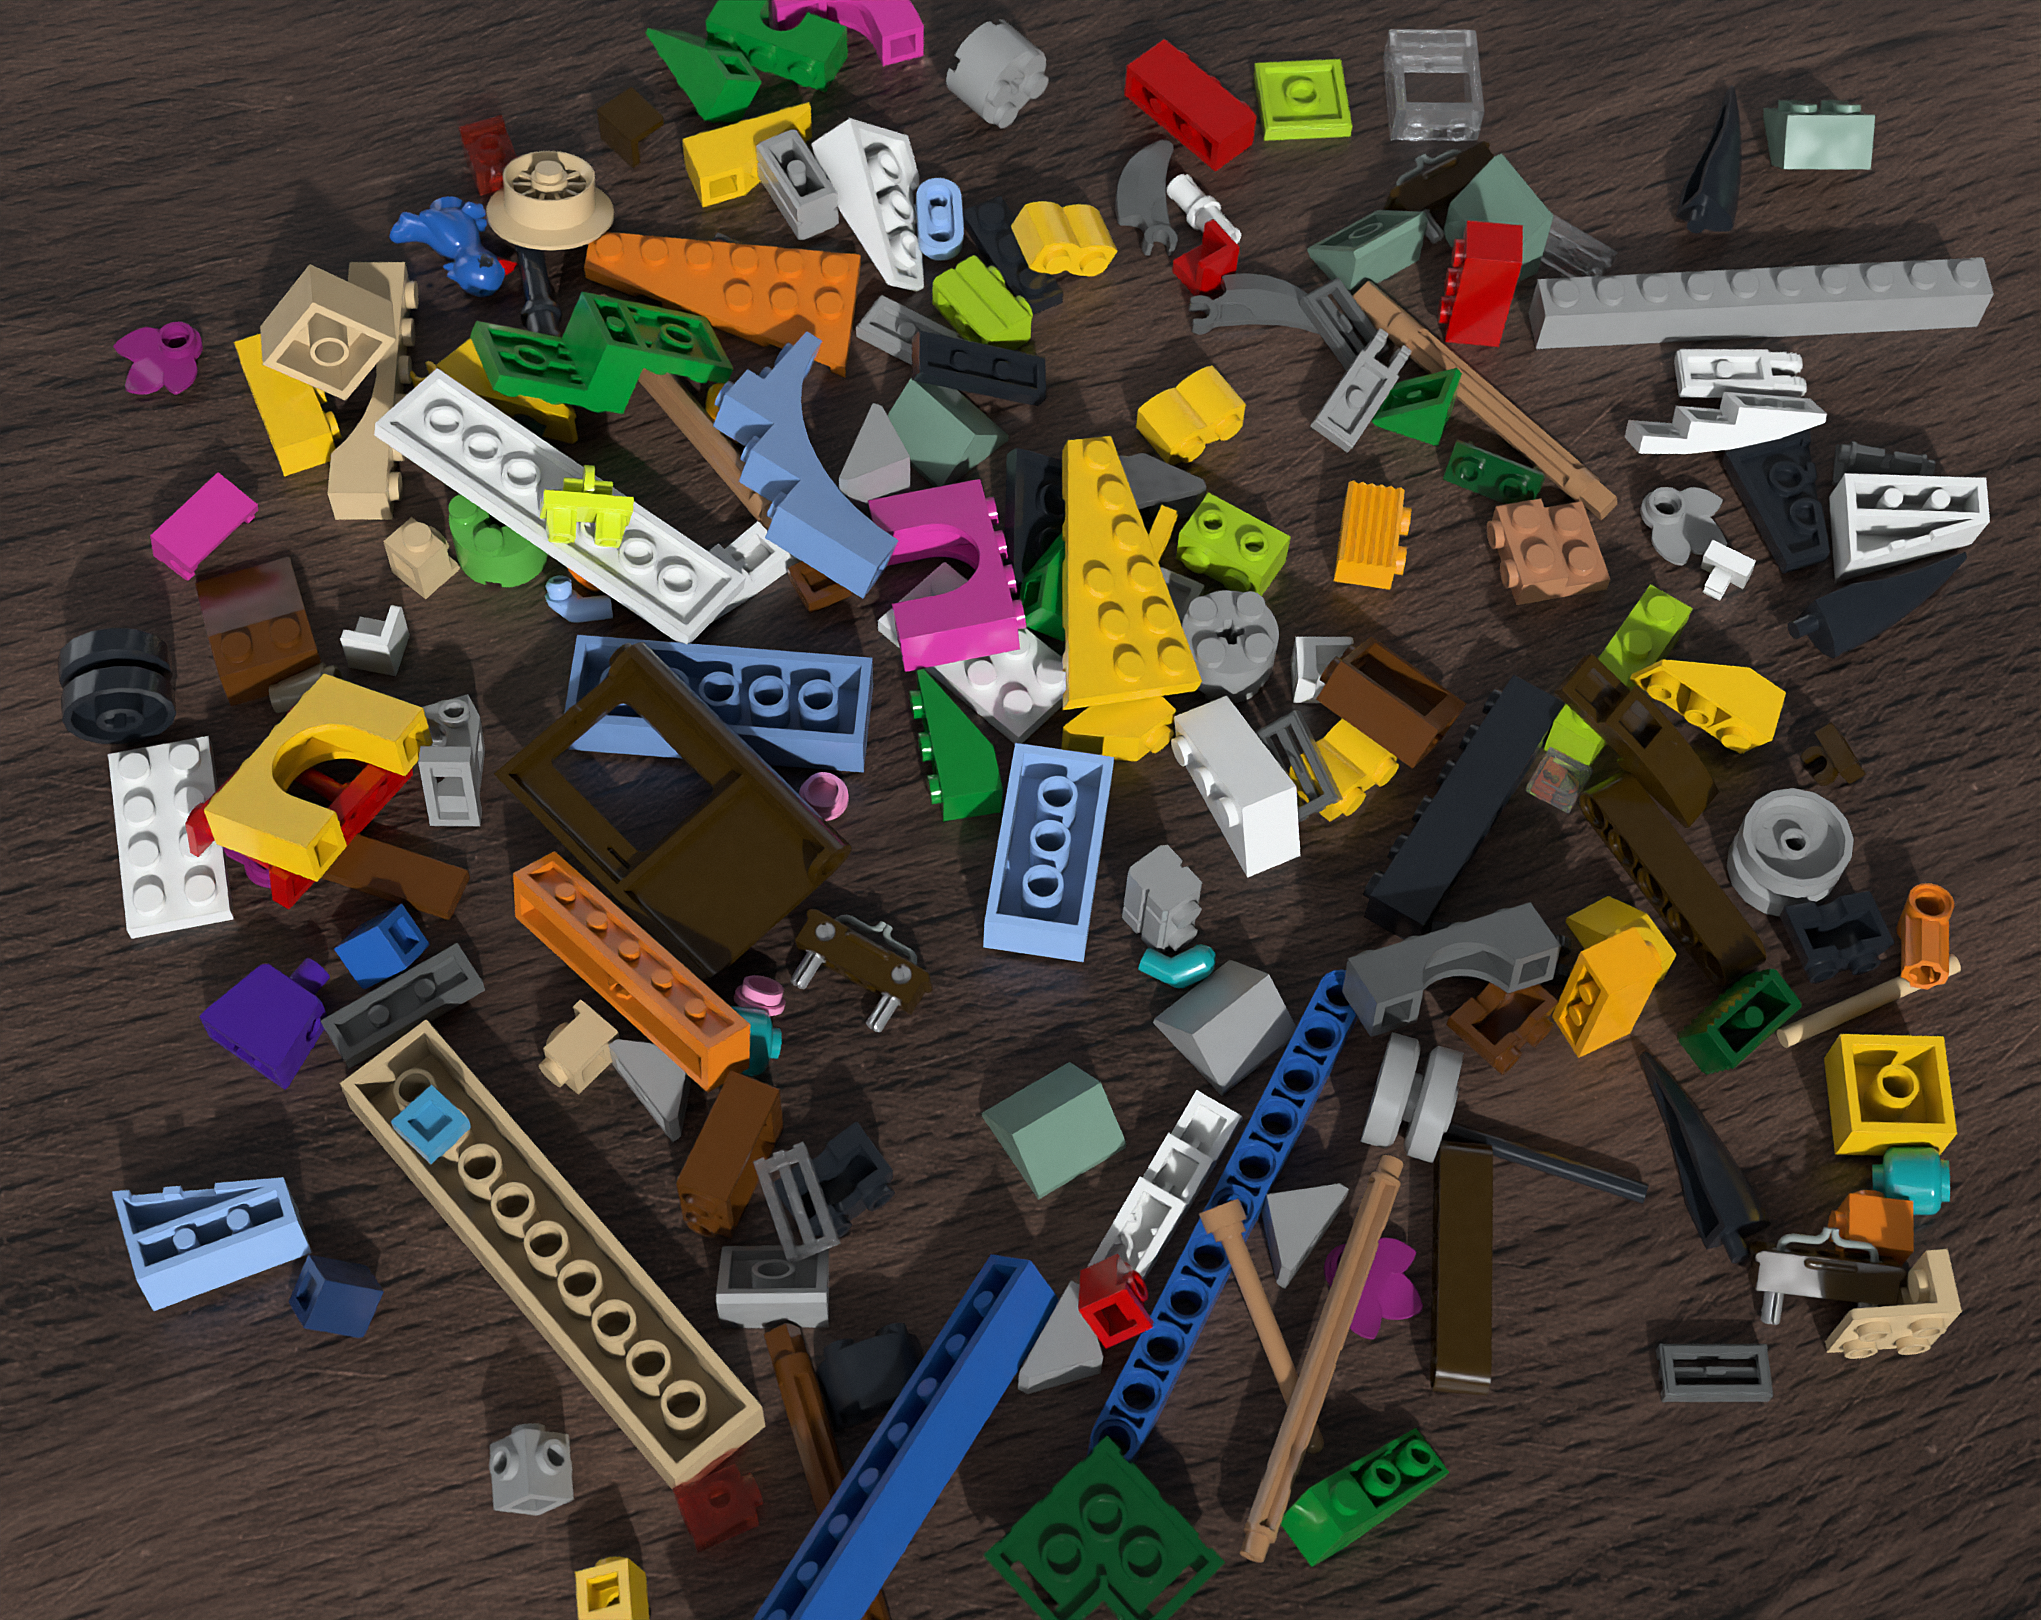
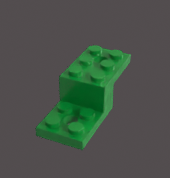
[470,292,733,414]

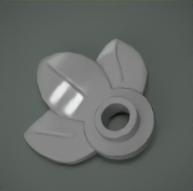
[1640,487,1727,566]

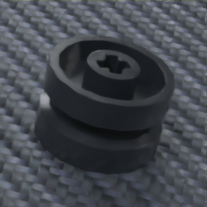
[57,628,176,744]

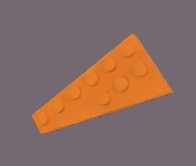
[584,232,861,378]

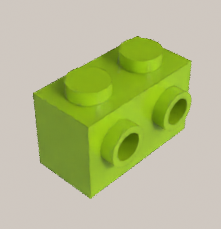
[1176,493,1291,596]

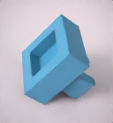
[391,1085,471,1164]

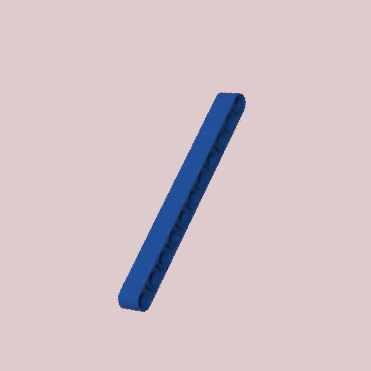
[1087,969,1358,1465]

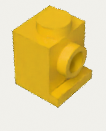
[575,1557,649,1620]

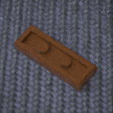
[321,834,470,921]

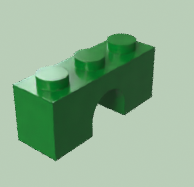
[706,0,848,93]

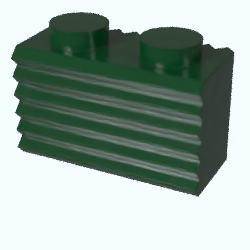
[1677,968,1802,1075]

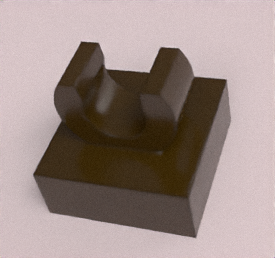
[1801,722,1866,786]

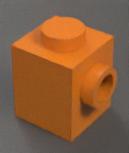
[1828,1190,1914,1266]

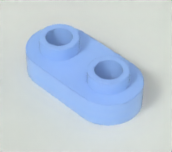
[916,178,964,261]

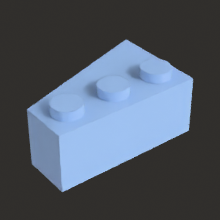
[112,1177,312,1311]

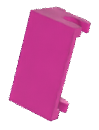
[150,472,258,581]

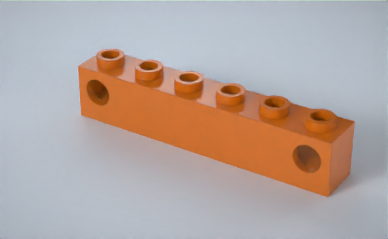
[513,851,750,1093]

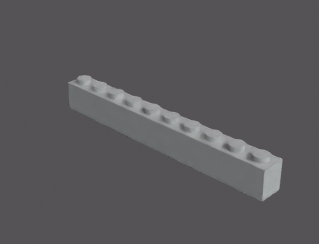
[1529,257,1994,349]

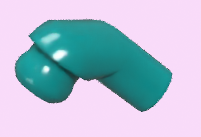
[1138,944,1216,989]

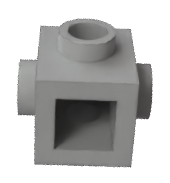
[489,1423,574,1515]

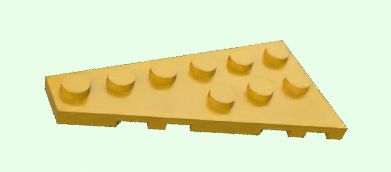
[1062,436,1202,710]

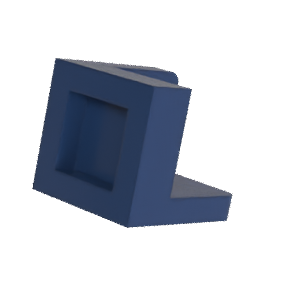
[288,1254,384,1338]

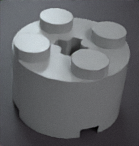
[946,19,1048,128]
[1182,590,1279,703]

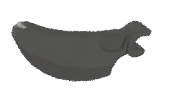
[1115,140,1178,256]
[1188,273,1319,334]

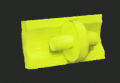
[540,465,634,548]

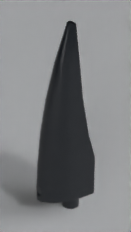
[1676,85,1742,233]
[1787,552,1967,658]
[1639,1051,1771,1264]

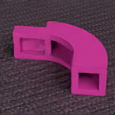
[772,0,924,66]

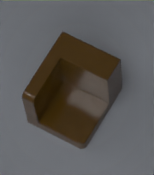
[597,87,664,168]

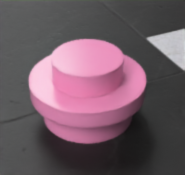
[799,772,849,821]
[734,975,786,1017]

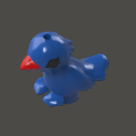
[389,197,517,297]

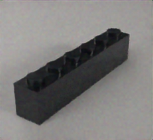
[1363,675,1565,940]

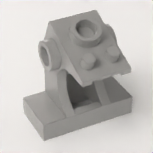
[418,694,485,826]

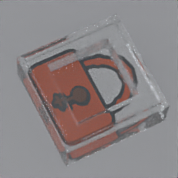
[1525,747,1594,814]

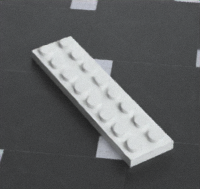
[374,368,746,645]

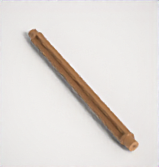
[1240,1155,1404,1562]

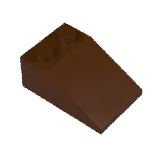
[195,557,322,706]

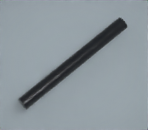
[1441,1121,1649,1204]

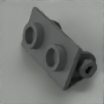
[1832,441,1935,486]

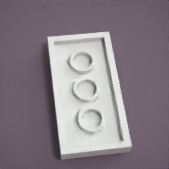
[878,562,1066,744]
[108,736,234,939]

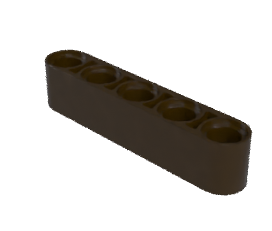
[1579,770,1766,987]
[1430,1140,1493,1396]

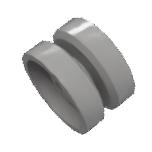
[1726,788,1854,917]
[1360,1032,1464,1163]

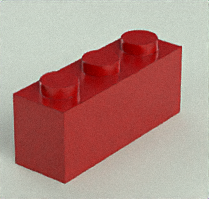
[1124,39,1257,172]
[1438,220,1523,347]

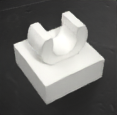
[1701,540,1756,601]

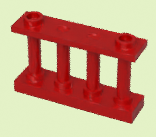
[185,705,413,909]

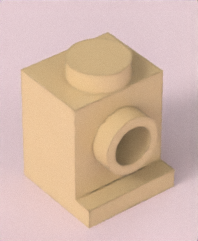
[383,517,460,599]
[539,999,620,1095]

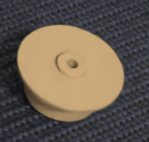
[486,151,614,250]

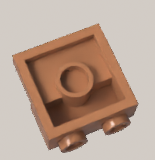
[1487,499,1610,605]

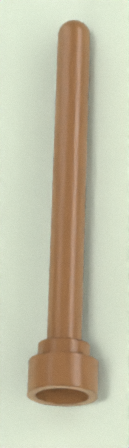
[1199,1198,1324,1454]

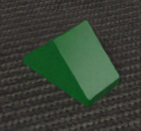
[1371,368,1462,447]

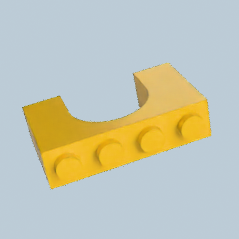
[204,674,433,882]

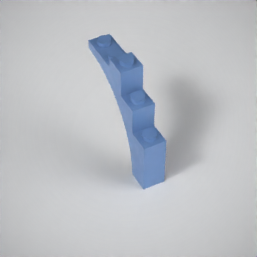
[713,331,899,599]

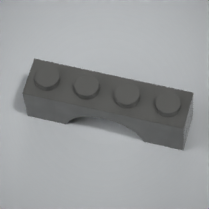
[1342,902,1561,1037]

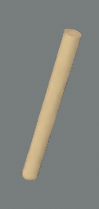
[1777,954,1961,1048]

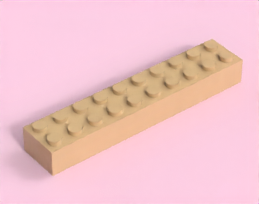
[340,1020,765,1498]

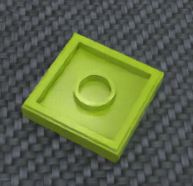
[1254,59,1352,141]

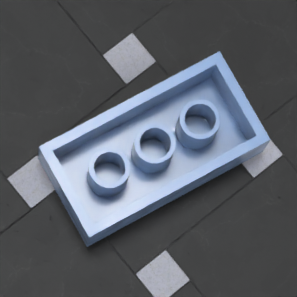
[983,743,1114,962]

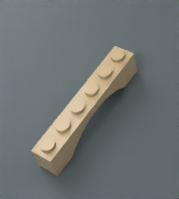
[328,262,418,520]

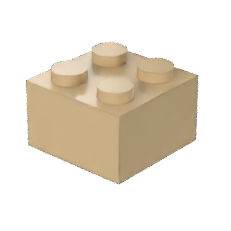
[260,264,396,400]

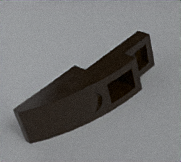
[1554,654,1719,828]

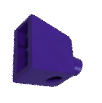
[199,958,330,1090]

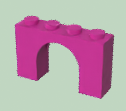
[868,479,1026,672]

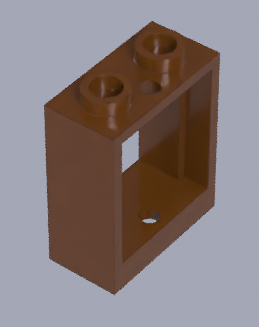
[1316,636,1466,769]
[676,1070,783,1239]

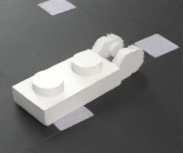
[1674,349,1807,398]

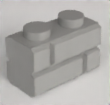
[756,130,839,240]
[1122,845,1202,954]

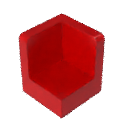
[1172,219,1240,297]

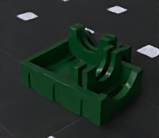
[983,1436,1225,1620]

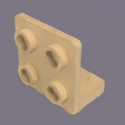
[1825,1249,1962,1359]

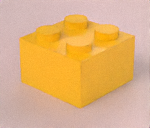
[1824,1034,1957,1156]

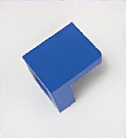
[334,903,430,989]

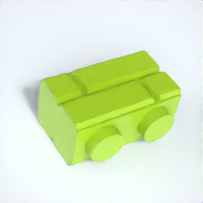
[933,255,1033,350]

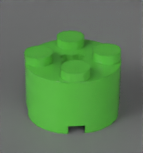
[449,494,548,587]

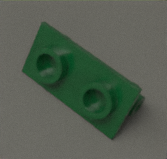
[1443,440,1546,504]

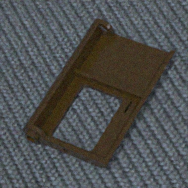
[494,642,852,984]

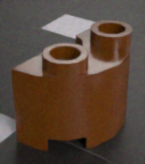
[1446,983,1559,1075]

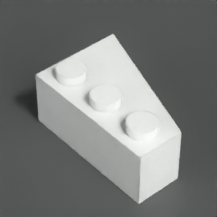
[1829,473,1990,583]
[1171,696,1300,878]

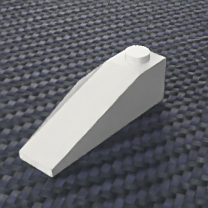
[812,118,924,291]

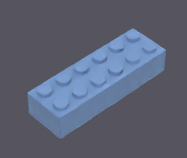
[564,635,873,773]

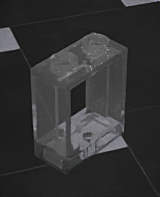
[1383,29,1484,141]

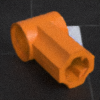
[1896,883,1955,990]

